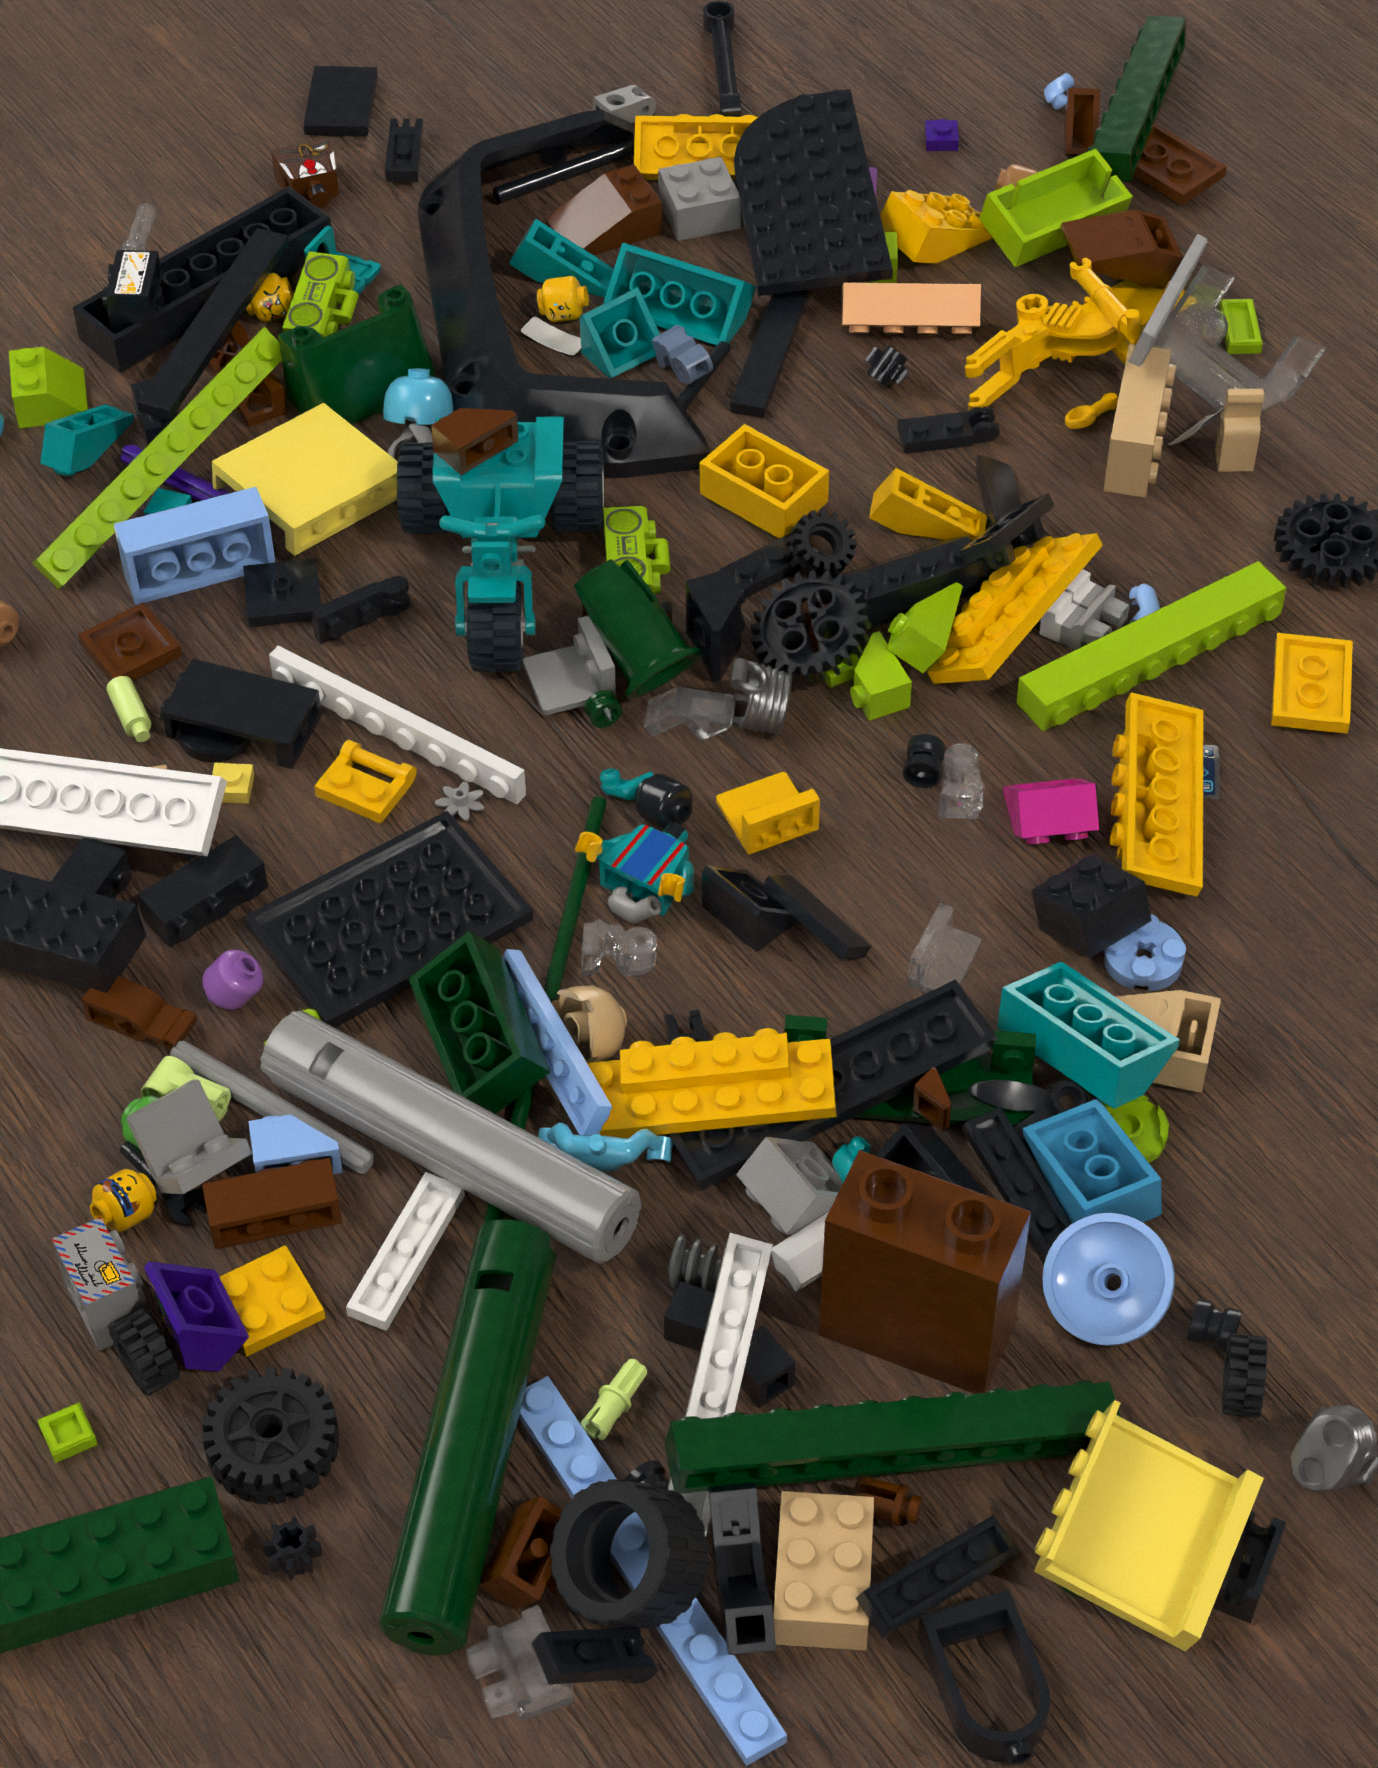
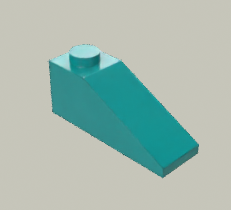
[508,219,614,298]
[40,404,135,476]

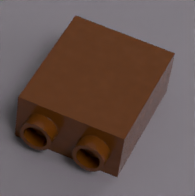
[819,1150,1031,1394]

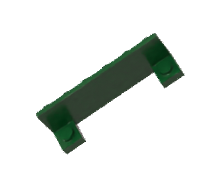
[784,1015,1036,1128]

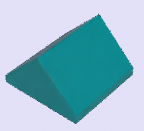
[580,288,660,379]

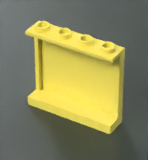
[212,403,398,556]
[1034,1400,1264,1652]

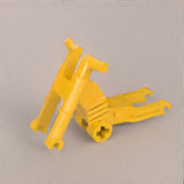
[965,258,1143,411]

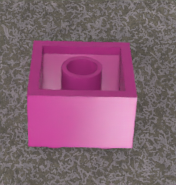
[1003,778,1099,844]

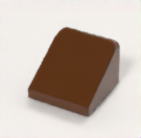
[913,1067,951,1131]

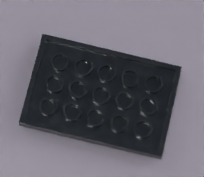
[244,811,534,1028]

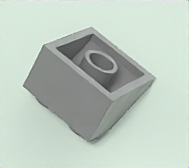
[736,1137,843,1235]

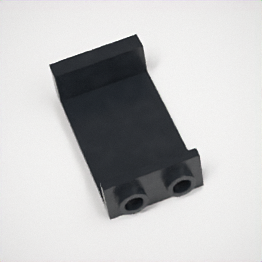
[160,659,322,769]

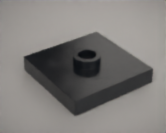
[243,558,321,627]

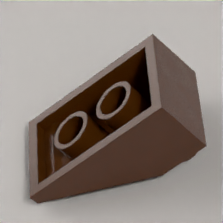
[545,164,663,255]

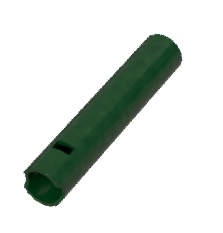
[378,1219,557,1655]

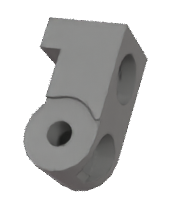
[593,85,656,123]

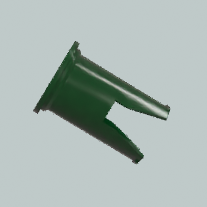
[574,559,702,699]

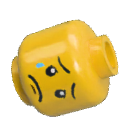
[537,276,589,323]

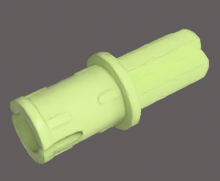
[581,1359,647,1440]

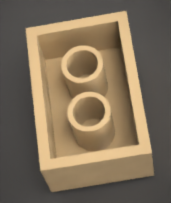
[773,1491,874,1651]

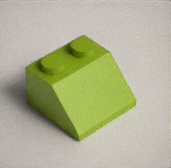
[9,346,88,429]

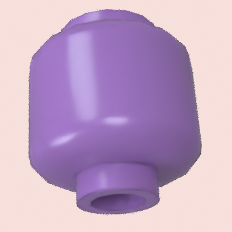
[202,949,264,1010]

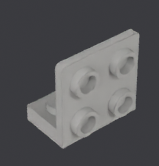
[523,615,616,715]
[127,1080,252,1194]

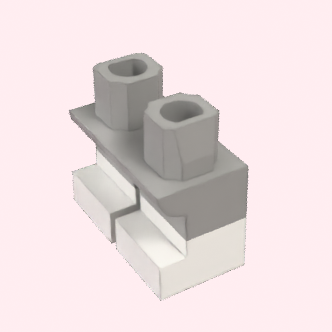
[1040,569,1129,650]

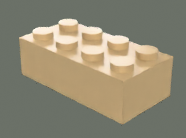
[1103,344,1176,498]

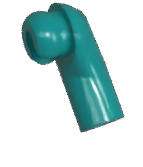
[599,768,654,800]
[832,1136,871,1183]

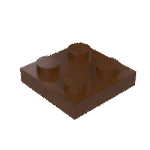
[78,602,182,681]

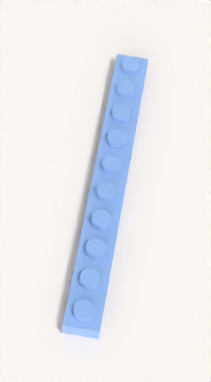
[519,1376,787,1766]

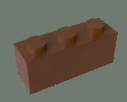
[202,1158,342,1250]

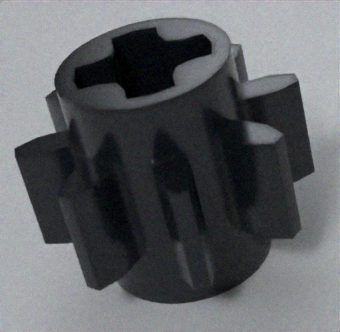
[865,344,910,387]
[263,1517,323,1580]

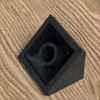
[702,865,798,952]

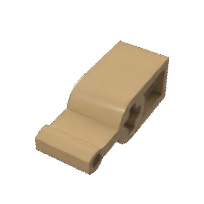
[1214,389,1264,472]

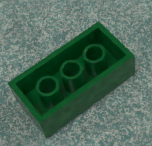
[409,931,551,1114]

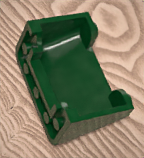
[278,284,435,425]

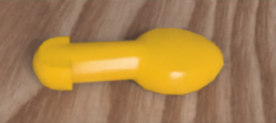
[1065,393,1119,429]

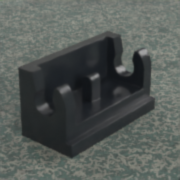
[1212,1511,1286,1623]

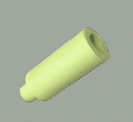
[106,676,152,742]

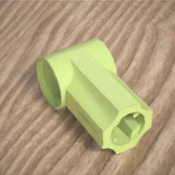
[141,1056,231,1122]

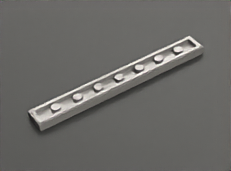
[1128,234,1208,367]

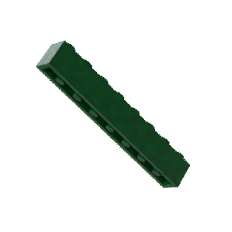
[1087,15,1186,183]

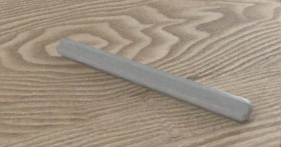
[170,1041,375,1174]

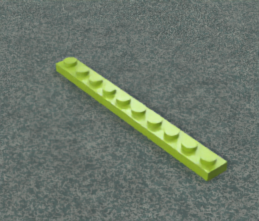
[32,327,282,589]

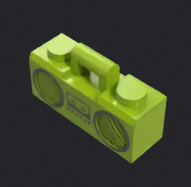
[283,252,359,337]
[603,506,671,594]

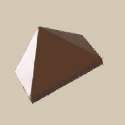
[1064,88,1101,155]

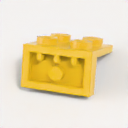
[716,772,820,855]

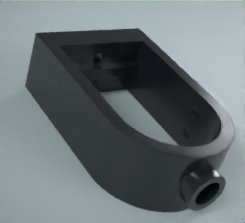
[918,1590,1050,1766]

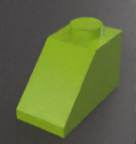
[850,631,912,721]

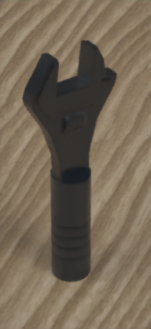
[119,1141,206,1226]

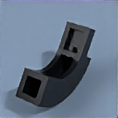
[708,1482,776,1655]

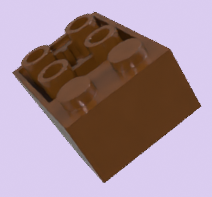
[1060,209,1184,289]

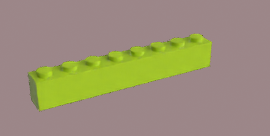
[1016,561,1286,731]

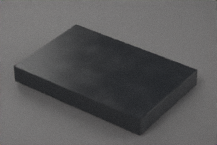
[303,66,378,136]

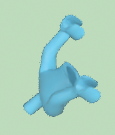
[538,1122,673,1173]

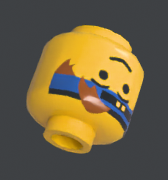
[90,1169,156,1233]

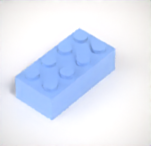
[114,487,275,605]

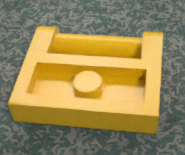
[314,740,417,824]

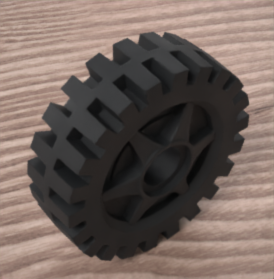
[202,1367,339,1504]

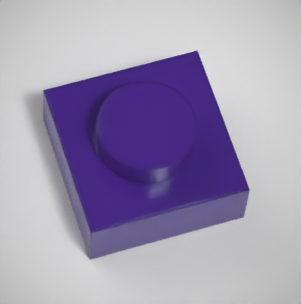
[925,119,959,151]

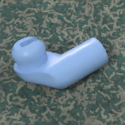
[1044,73,1074,110]
[1129,584,1160,624]

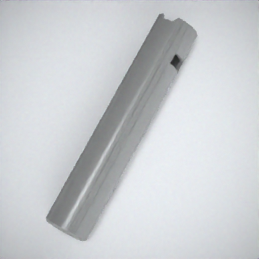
[260,1010,641,1264]

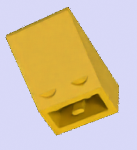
[880,190,993,263]

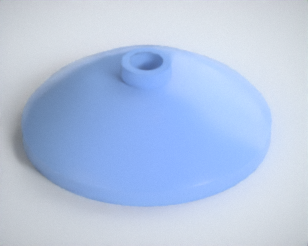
[1042,1213,1175,1346]

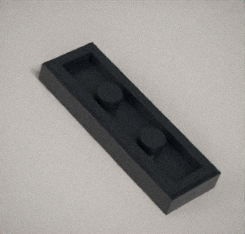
[762,875,872,959]

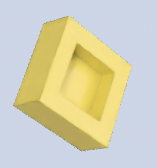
[212,763,255,804]

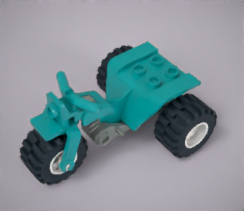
[397,417,604,672]

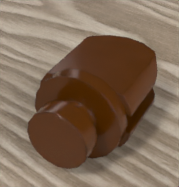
[852,1476,923,1527]

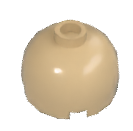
[552,985,627,1063]

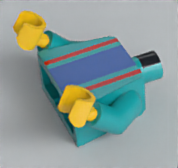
[574,823,694,916]

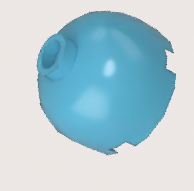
[383,368,453,425]

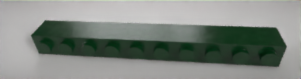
[664,1380,1121,1494]

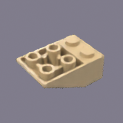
[1116,990,1221,1093]

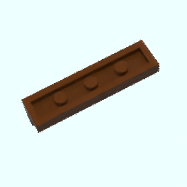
[208,321,287,427]

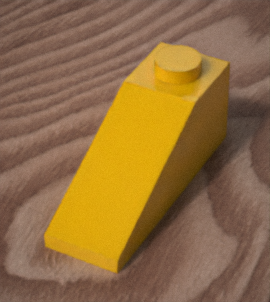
[869,468,987,541]

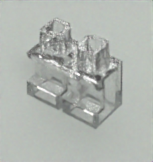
[466,1605,574,1721]

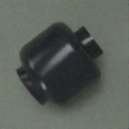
[635,773,693,830]

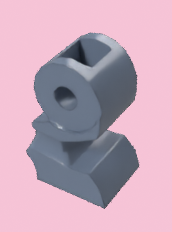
[652,325,713,384]

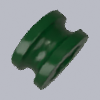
[584,690,623,728]

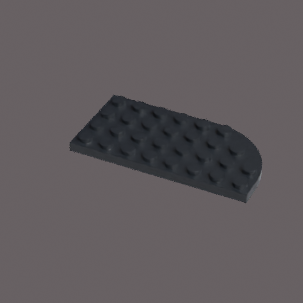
[734,89,893,296]

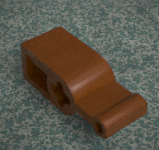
[81,976,197,1050]

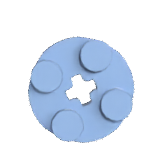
[1104,914,1186,991]

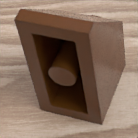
[431,408,518,475]

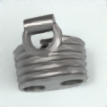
[718,658,792,735]
[1290,1405,1378,1493]

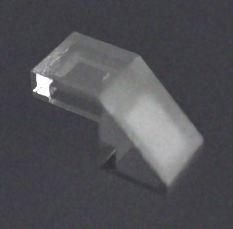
[644,686,736,741]

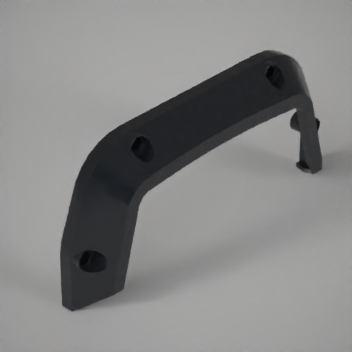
[418,110,710,478]

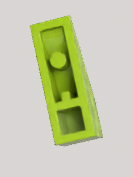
[887,582,963,673]

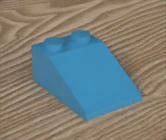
[1023,1098,1162,1224]

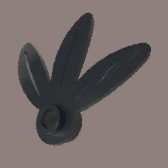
[969,1080,1088,1153]

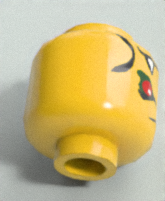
[246,273,294,323]

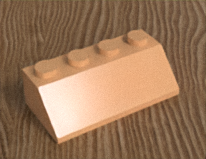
[841,283,981,334]

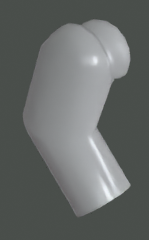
[608,887,661,924]

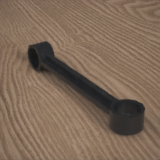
[703,1,741,117]

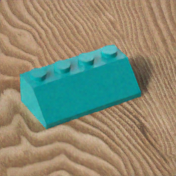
[603,242,756,345]
[997,961,1180,1109]

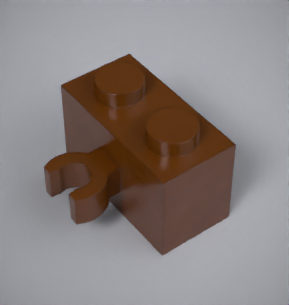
[479,1496,562,1610]

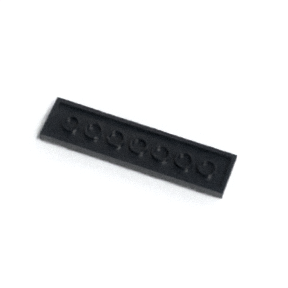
[666,979,997,1191]

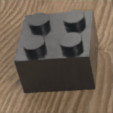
[1031,854,1152,958]

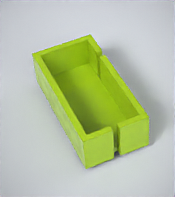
[979,148,1133,268]

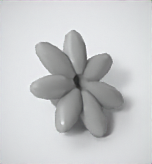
[434,782,484,822]

